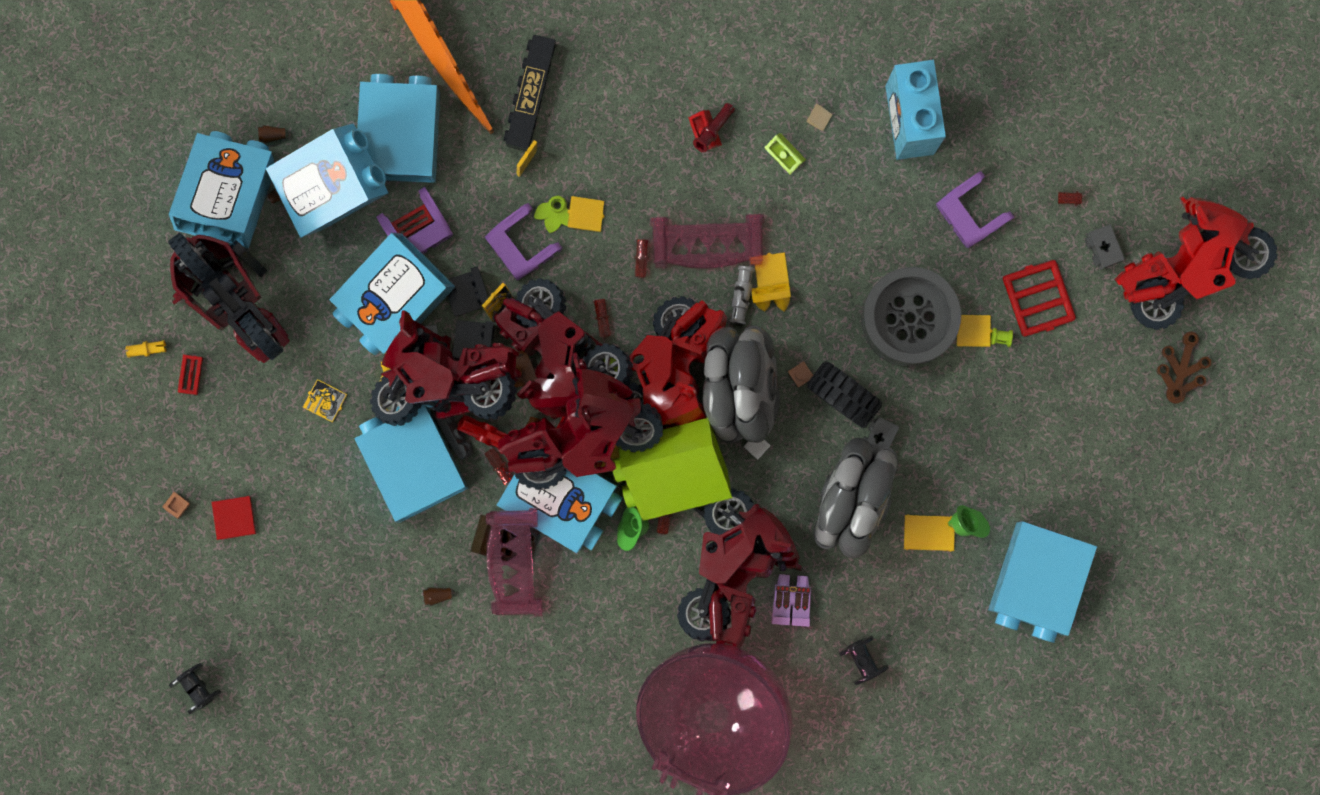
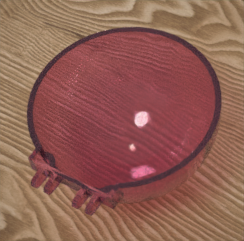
[636,643,793,795]

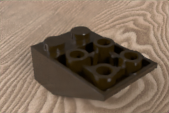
[470,515,540,568]

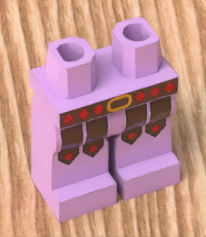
[771,574,811,627]

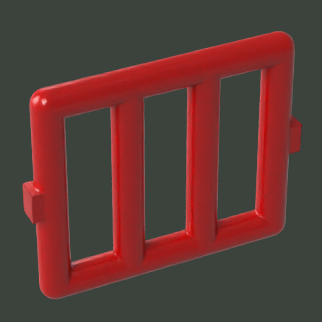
[1003,260,1076,337]

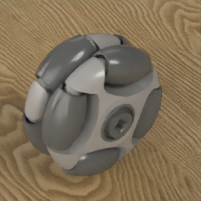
[703,326,780,444]
[813,437,899,559]

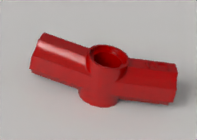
[457,415,507,448]

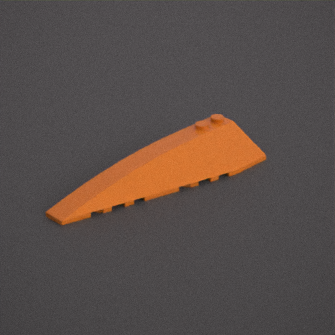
[389,0,494,134]

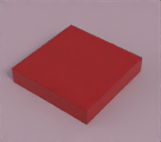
[212,496,256,540]

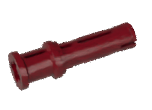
[693,103,735,152]

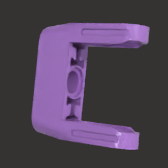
[936,171,1014,248]
[376,187,453,254]
[485,203,563,281]

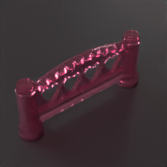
[650,214,764,269]
[486,508,543,617]

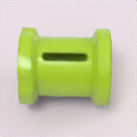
[991,328,1013,347]

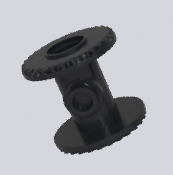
[839,636,889,685]
[169,663,221,714]

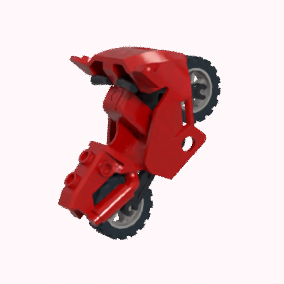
[1114,196,1277,330]
[625,296,727,432]

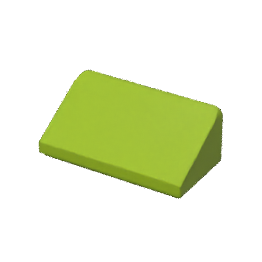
[764,133,806,175]

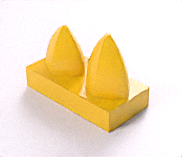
[751,282,791,312]

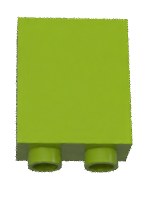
[613,418,732,521]

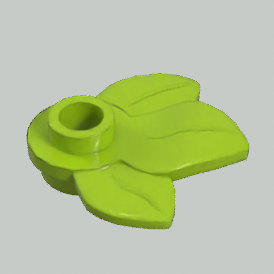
[534,196,569,233]

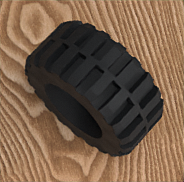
[807,361,882,429]

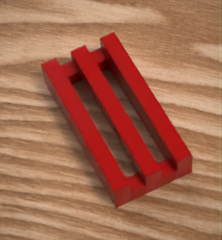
[391,204,434,237]
[177,354,203,395]

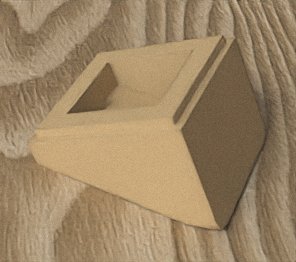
[807,104,832,131]

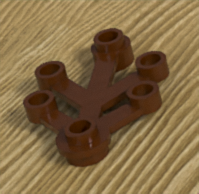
[1156,331,1211,404]

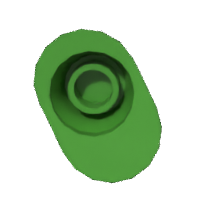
[948,505,990,538]
[617,507,649,551]

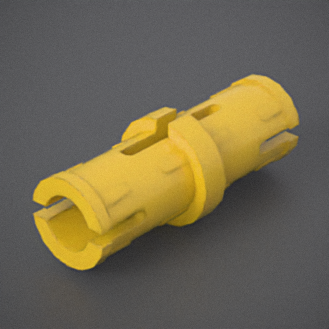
[125,340,167,358]

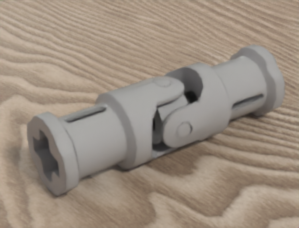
[729,266,755,325]

